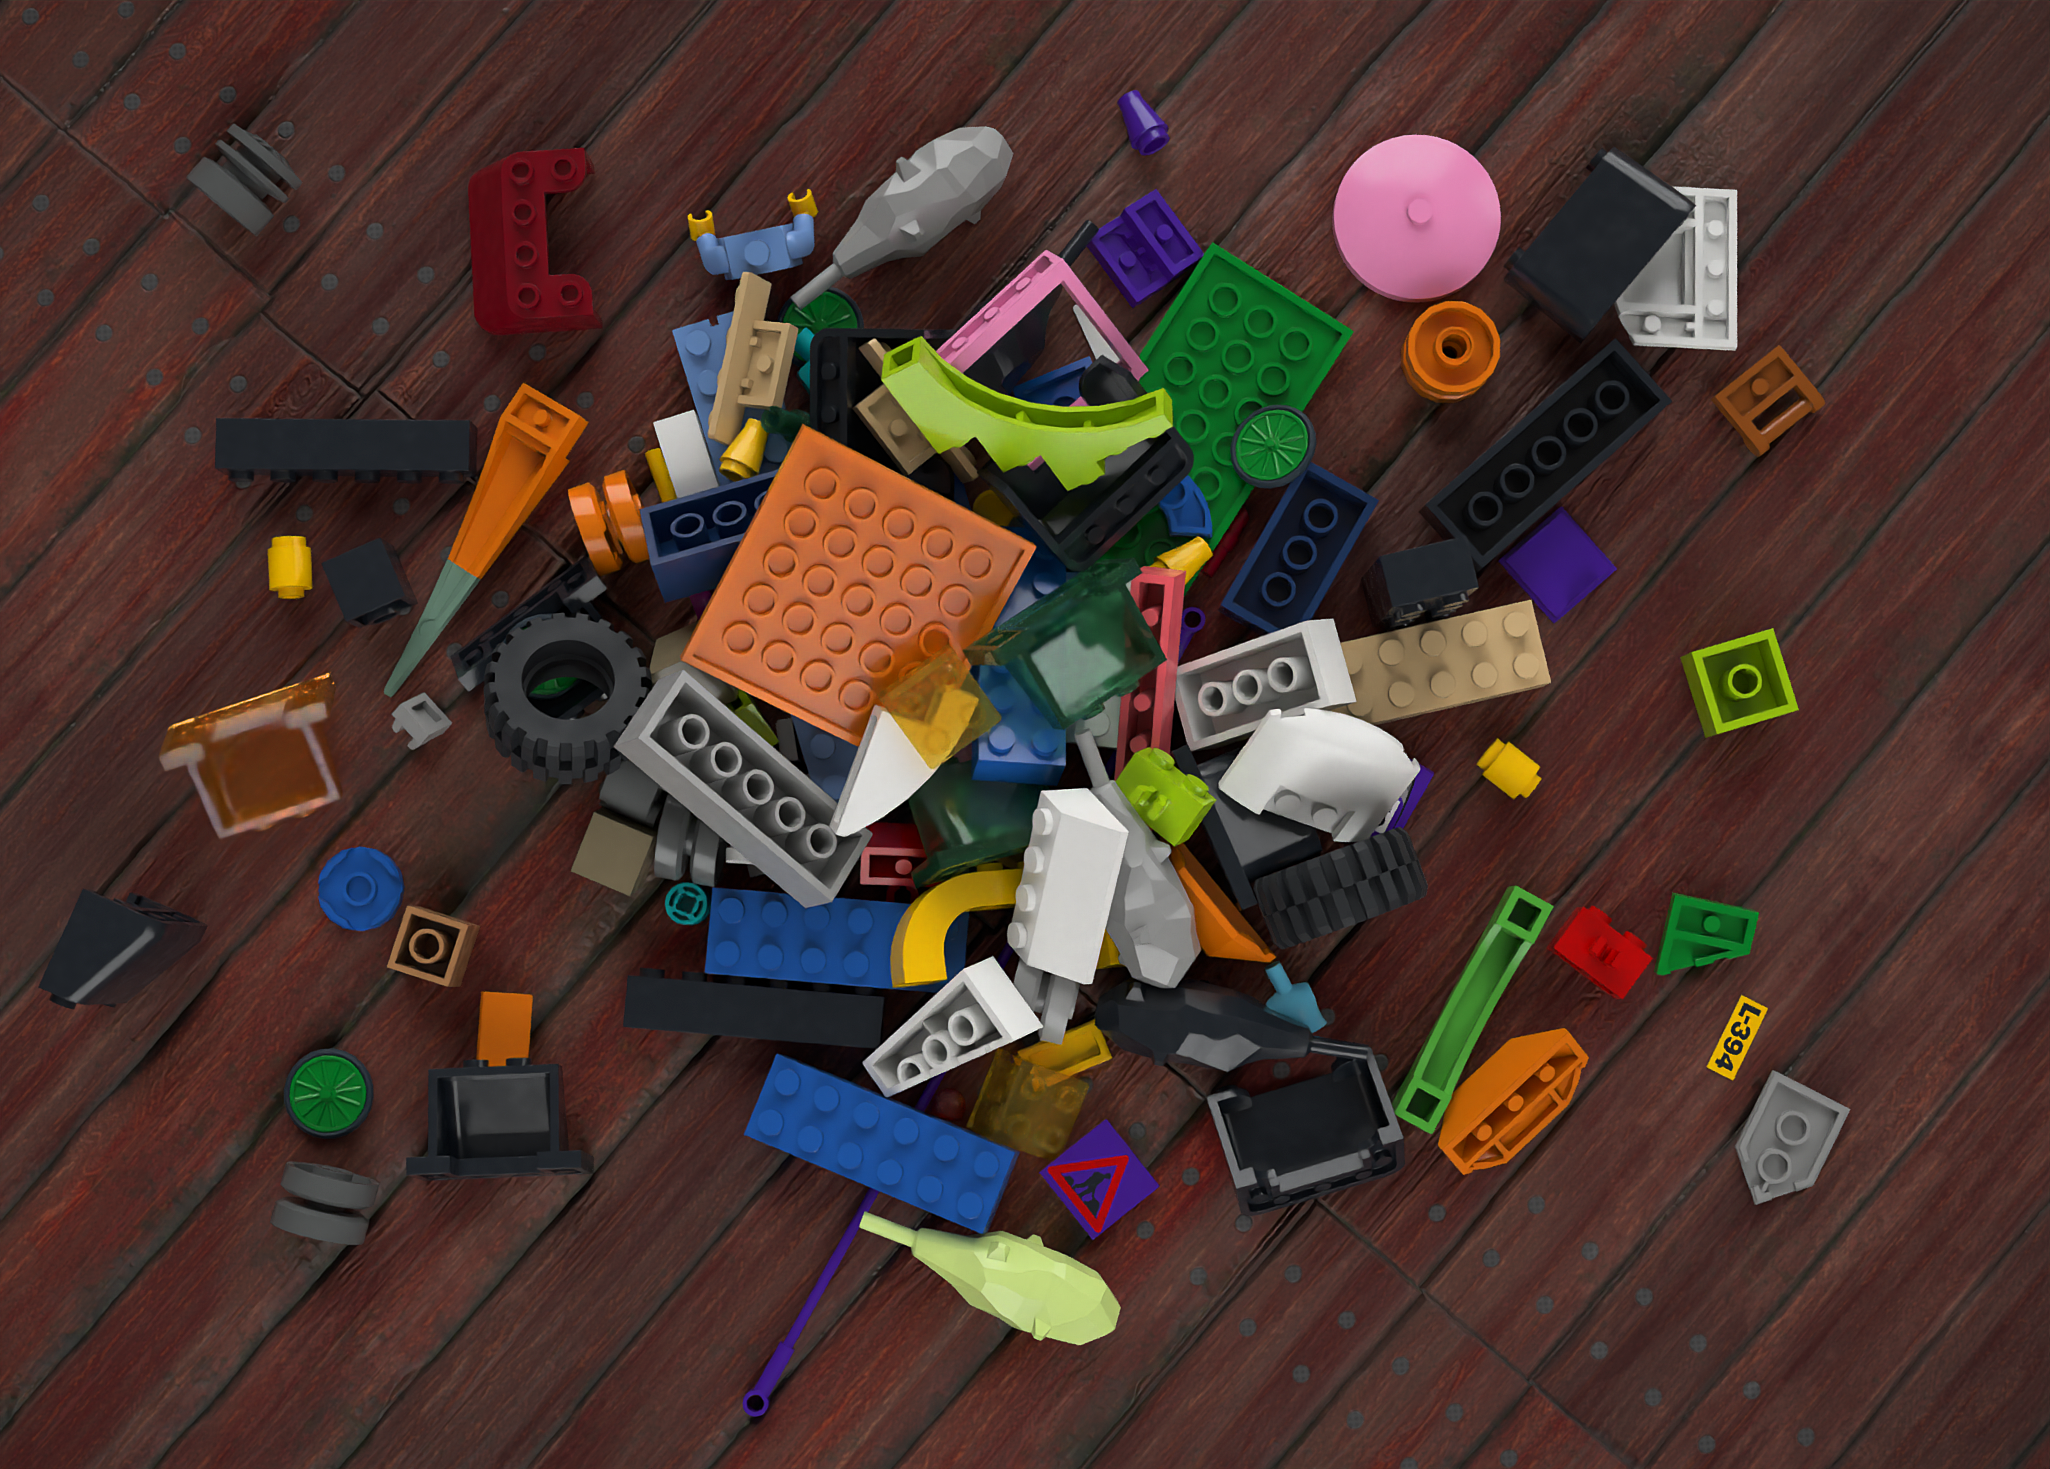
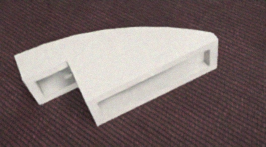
[653,410,720,498]
[829,681,979,837]

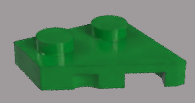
[1654,892,1759,975]

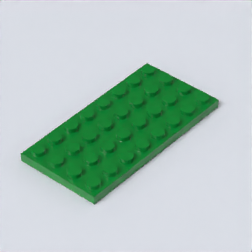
[1094,242,1354,597]

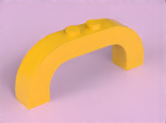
[890,861,1127,988]

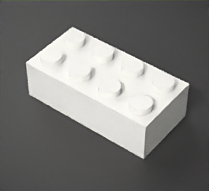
[1175,619,1357,752]

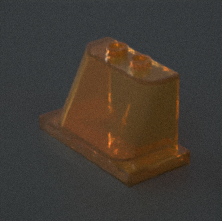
[159,673,343,839]

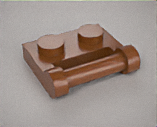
[1711,345,1825,457]

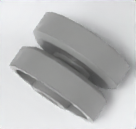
[1013,958,1080,1045]

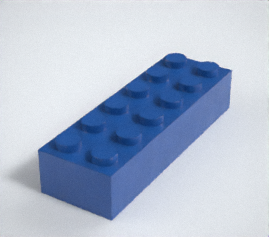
[971,526,1066,786]
[705,887,970,993]
[744,1054,1020,1234]

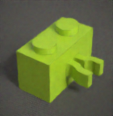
[1115,747,1217,847]

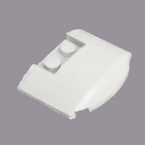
[1614,187,1737,351]
[1218,708,1421,842]

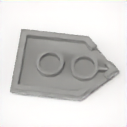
[1735,1070,1850,1205]

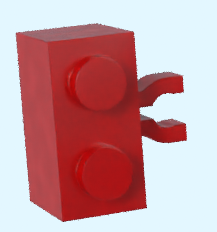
[860,822,948,904]
[1546,905,1653,999]

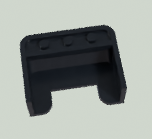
[810,328,956,501]
[977,355,1194,571]

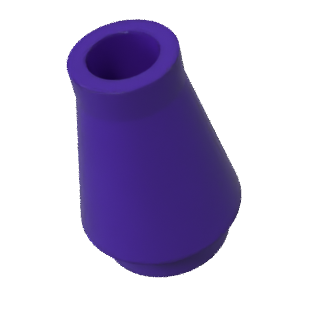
[1117,90,1170,156]

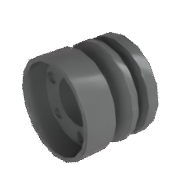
[186,123,303,237]

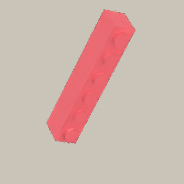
[1114,566,1186,831]

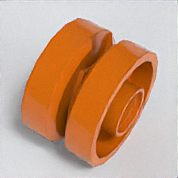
[1401,301,1500,403]
[568,470,650,576]

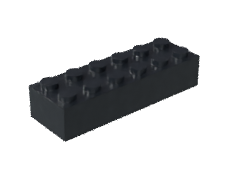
[1419,338,1672,574]

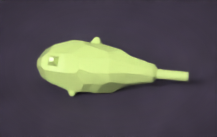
[859,1211,1121,1345]

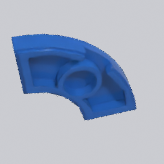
[1156,475,1212,539]

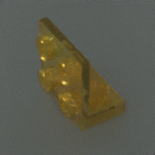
[877,644,1001,769]
[967,1047,1089,1161]

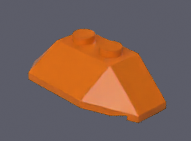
[1158,835,1276,962]
[1438,1028,1589,1175]

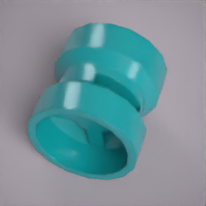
[665,882,711,925]

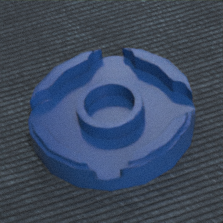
[318,847,405,931]

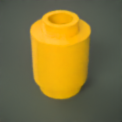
[268,536,313,599]
[1476,738,1542,800]

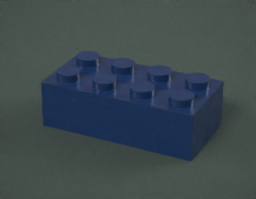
[1218,462,1379,636]
[639,469,779,603]

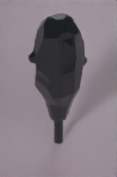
[956,220,1099,396]
[1094,977,1369,1072]

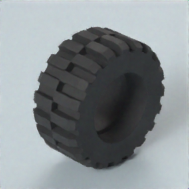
[484,613,652,784]
[1253,827,1428,949]

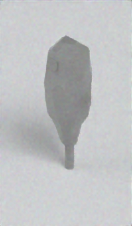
[790,126,1013,310]
[1074,728,1201,988]

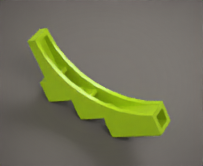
[881,336,1173,491]

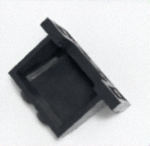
[450,556,616,720]
[1170,745,1323,911]
[406,1058,594,1181]

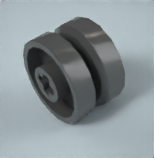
[654,793,729,887]
[270,1161,380,1245]

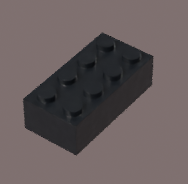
[1361,536,1479,632]

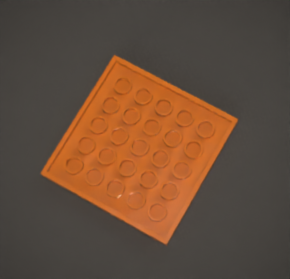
[680,424,1037,747]

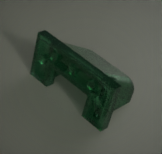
[962,558,1167,730]
[908,757,1052,888]

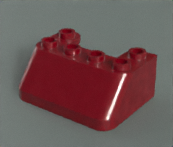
[468,148,603,335]

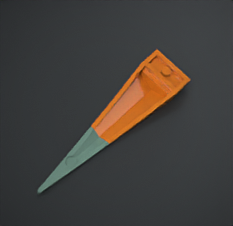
[384,383,589,697]

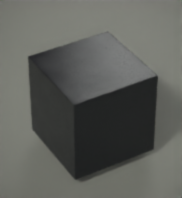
[321,538,418,629]

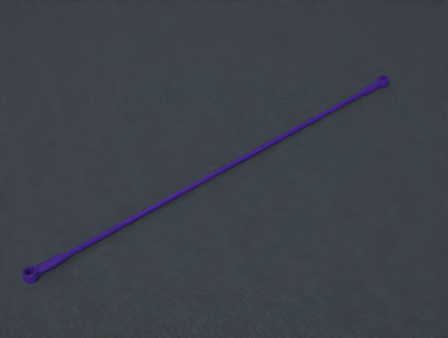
[742,607,1205,1417]

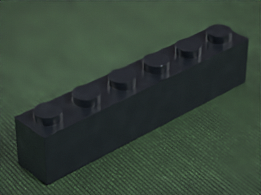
[215,418,478,484]
[623,968,886,1049]

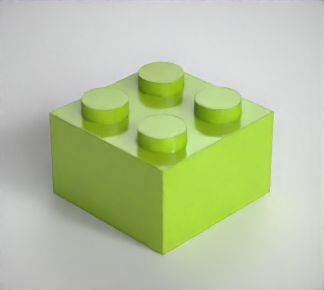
[1680,628,1799,738]

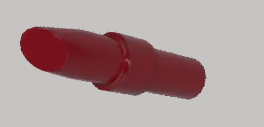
[1201,504,1250,578]

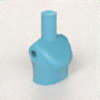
[1265,961,1327,1033]

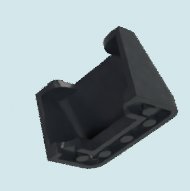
[1503,147,1697,344]
[38,889,208,1010]
[1206,1047,1405,1216]

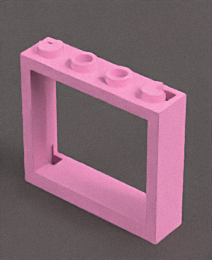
[936,250,1148,471]

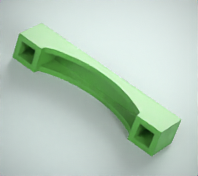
[1391,885,1554,1134]

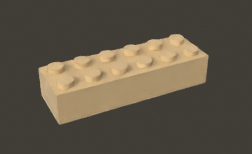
[1331,600,1551,725]

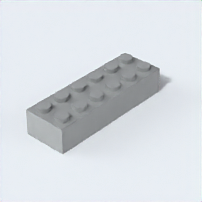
[614,670,873,908]

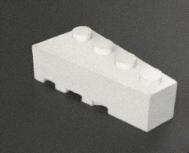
[862,956,1043,1098]

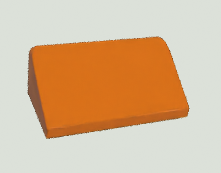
[476,991,533,1067]

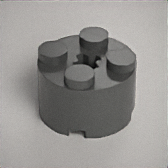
[599,759,668,828]

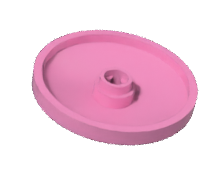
[1332,135,1501,303]

